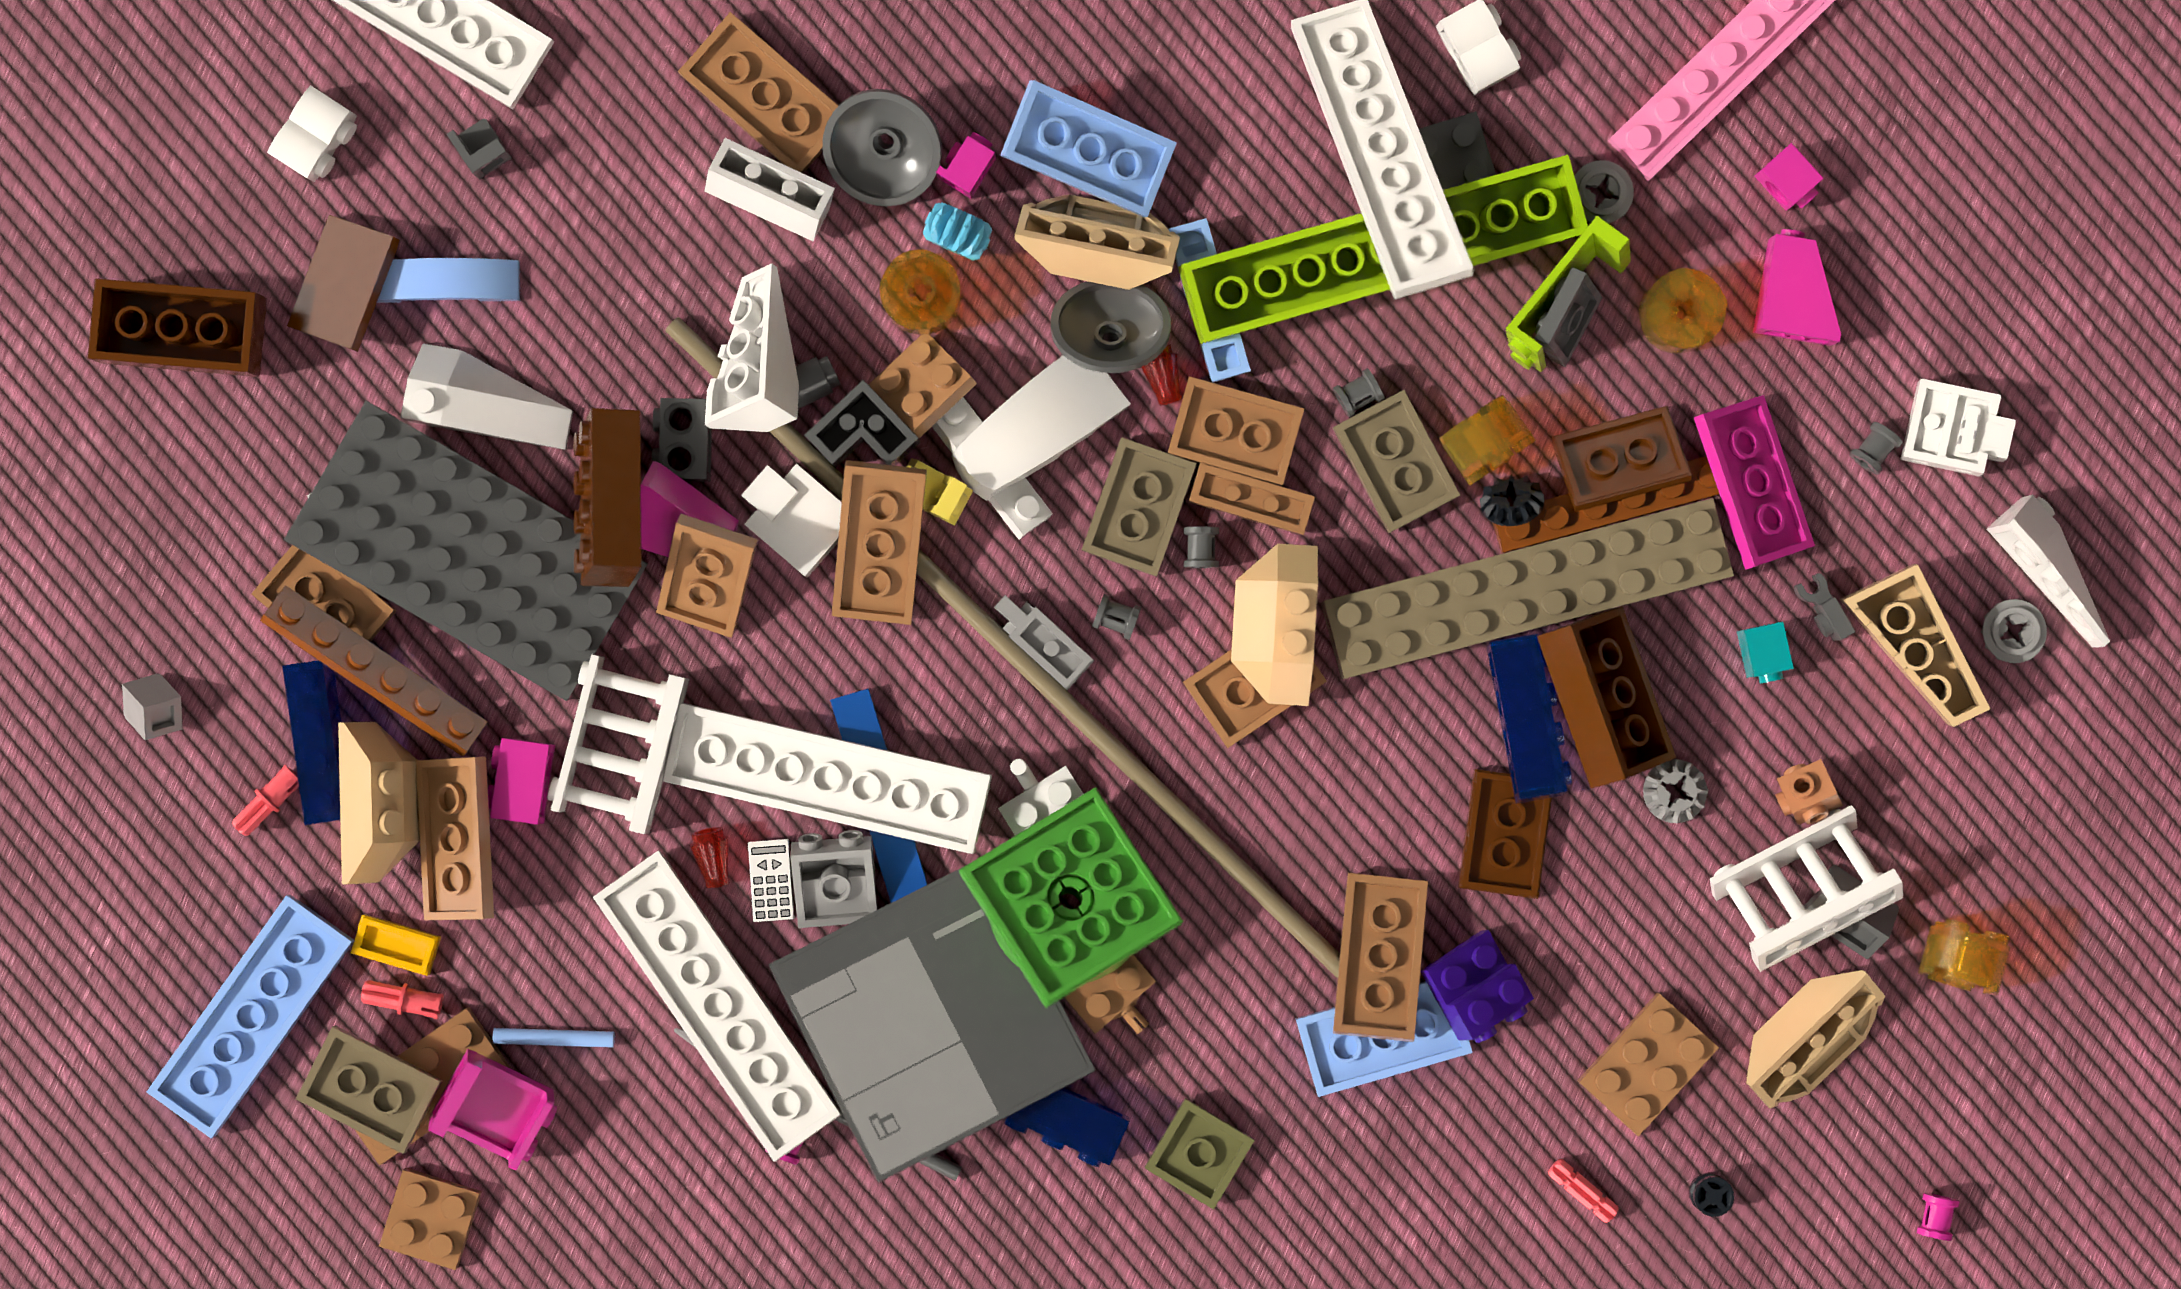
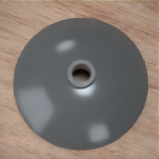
[822,89,942,206]
[1051,281,1171,373]

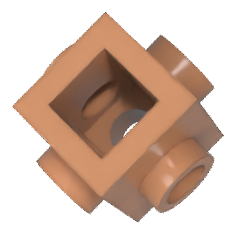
[1775,759,1843,825]

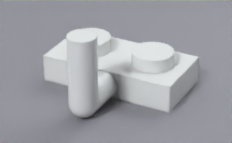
[998,759,1083,836]

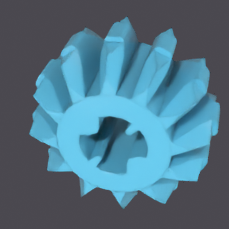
[923,202,992,261]

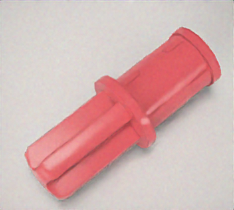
[232,765,304,836]
[361,980,444,1020]

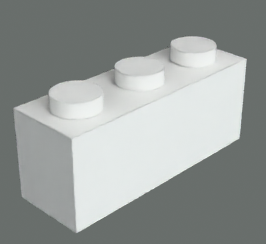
[704,138,835,241]

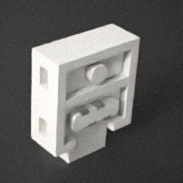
[1900,379,2016,477]
[741,464,842,578]

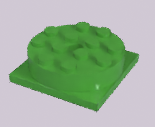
[959,787,1184,1009]

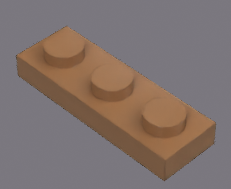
[1188,462,1315,536]

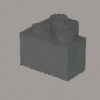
[805,380,921,468]

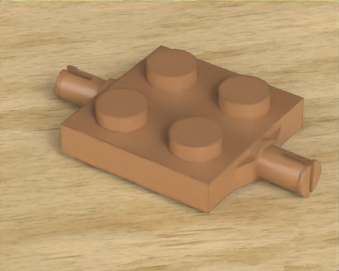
[1064,955,1156,1034]

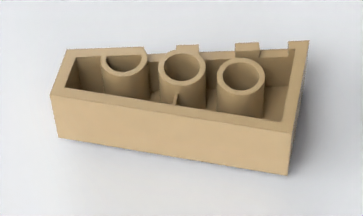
[1839,564,1990,727]

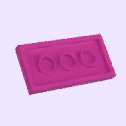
[1694,395,1815,570]

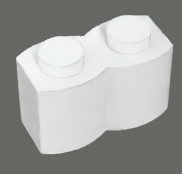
[1436,0,1521,96]
[267,85,357,182]

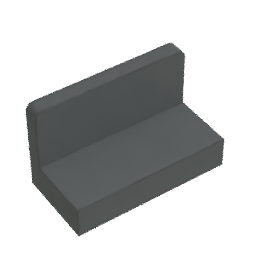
[1804,865,1899,959]

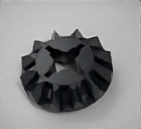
[1480,474,1545,526]

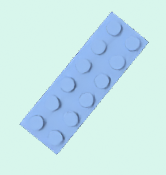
[146,894,354,1139]

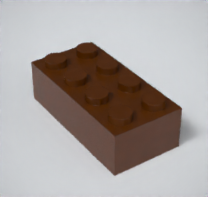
[87,278,267,377]
[573,408,641,587]
[1537,606,1676,788]

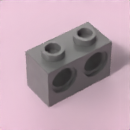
[652,398,712,482]

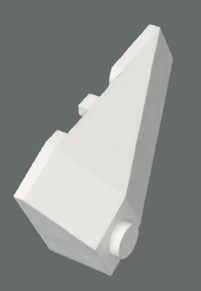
[400,343,573,450]

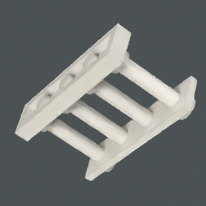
[548,654,689,834]
[1710,805,1903,972]

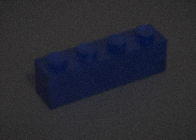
[1486,634,1572,804]
[282,660,342,825]
[1004,1087,1130,1167]

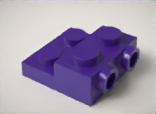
[1420,930,1534,1043]

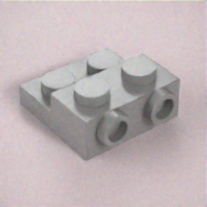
[790,830,878,928]

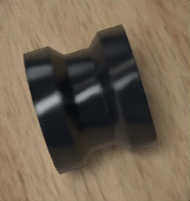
[1689,1173,1734,1217]

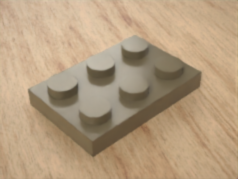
[1332,390,1460,534]
[1082,437,1197,577]
[296,1026,443,1154]

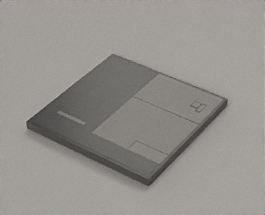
[769,866,1095,1183]

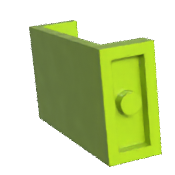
[1506,216,1631,372]

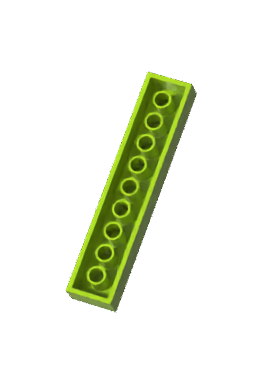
[1178,154,1588,344]

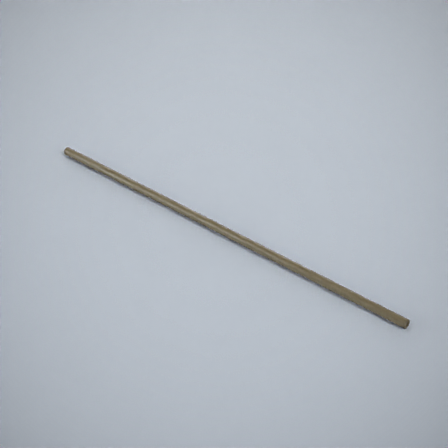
[665,317,1340,979]

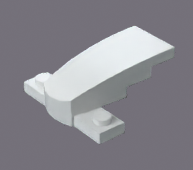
[932,355,1131,540]

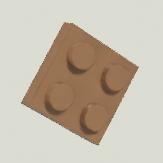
[868,331,977,438]
[379,1168,482,1270]

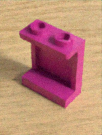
[428,1048,557,1171]

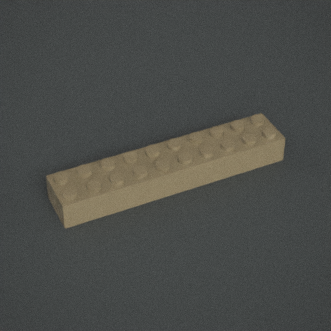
[1321,498,1734,679]

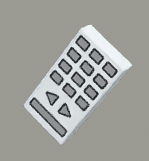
[748,839,795,922]

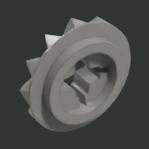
[1575,160,1634,224]
[1981,599,2047,663]
[1643,759,1709,823]

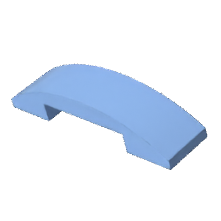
[1168,218,1251,383]
[377,258,520,303]

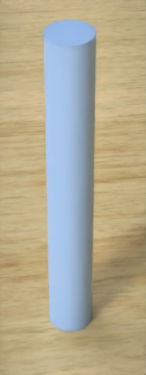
[493,1028,615,1048]

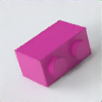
[488,738,555,825]

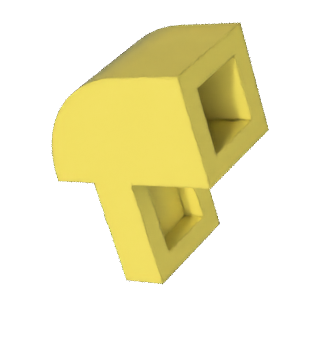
[907,458,973,526]

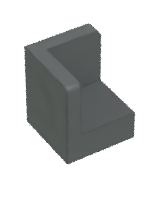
[447,119,512,180]

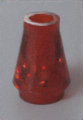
[1141,344,1182,406]
[689,827,730,888]

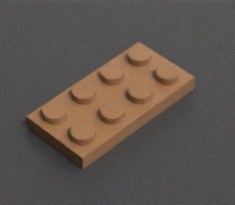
[678,12,838,173]
[832,460,927,625]
[416,757,494,920]
[1333,873,1428,1042]
[355,1007,512,1166]

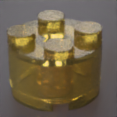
[880,249,962,335]
[1639,268,1727,353]
[1439,395,1536,486]
[1918,919,2010,995]

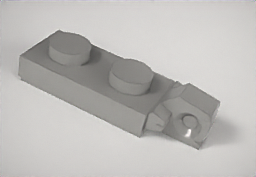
[994,595,1094,690]

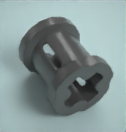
[1333,368,1385,418]
[1849,422,1903,475]
[1184,527,1219,568]
[1092,594,1141,640]

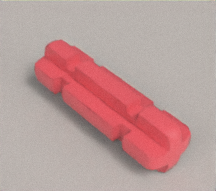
[1548,1159,1619,1223]

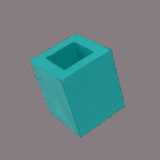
[1737,622,1794,684]

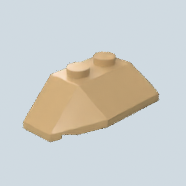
[1015,194,1180,290]
[1231,544,1318,706]
[338,722,420,884]
[1746,970,1886,1108]

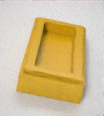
[351,914,441,976]

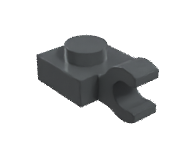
[1794,573,1856,641]

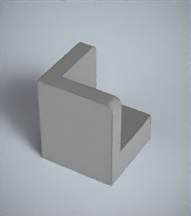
[122,674,182,740]

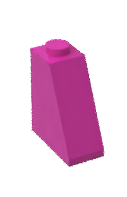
[1753,229,1841,346]
[641,461,739,557]

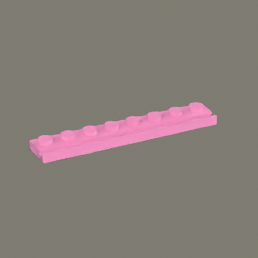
[1608,0,1835,181]

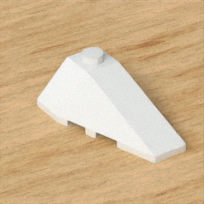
[705,263,799,432]
[1987,495,2110,648]

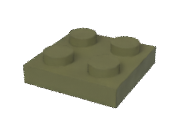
[1144,1098,1255,1210]

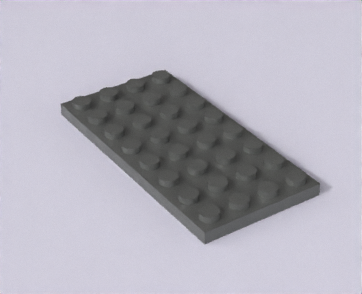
[284,401,648,701]

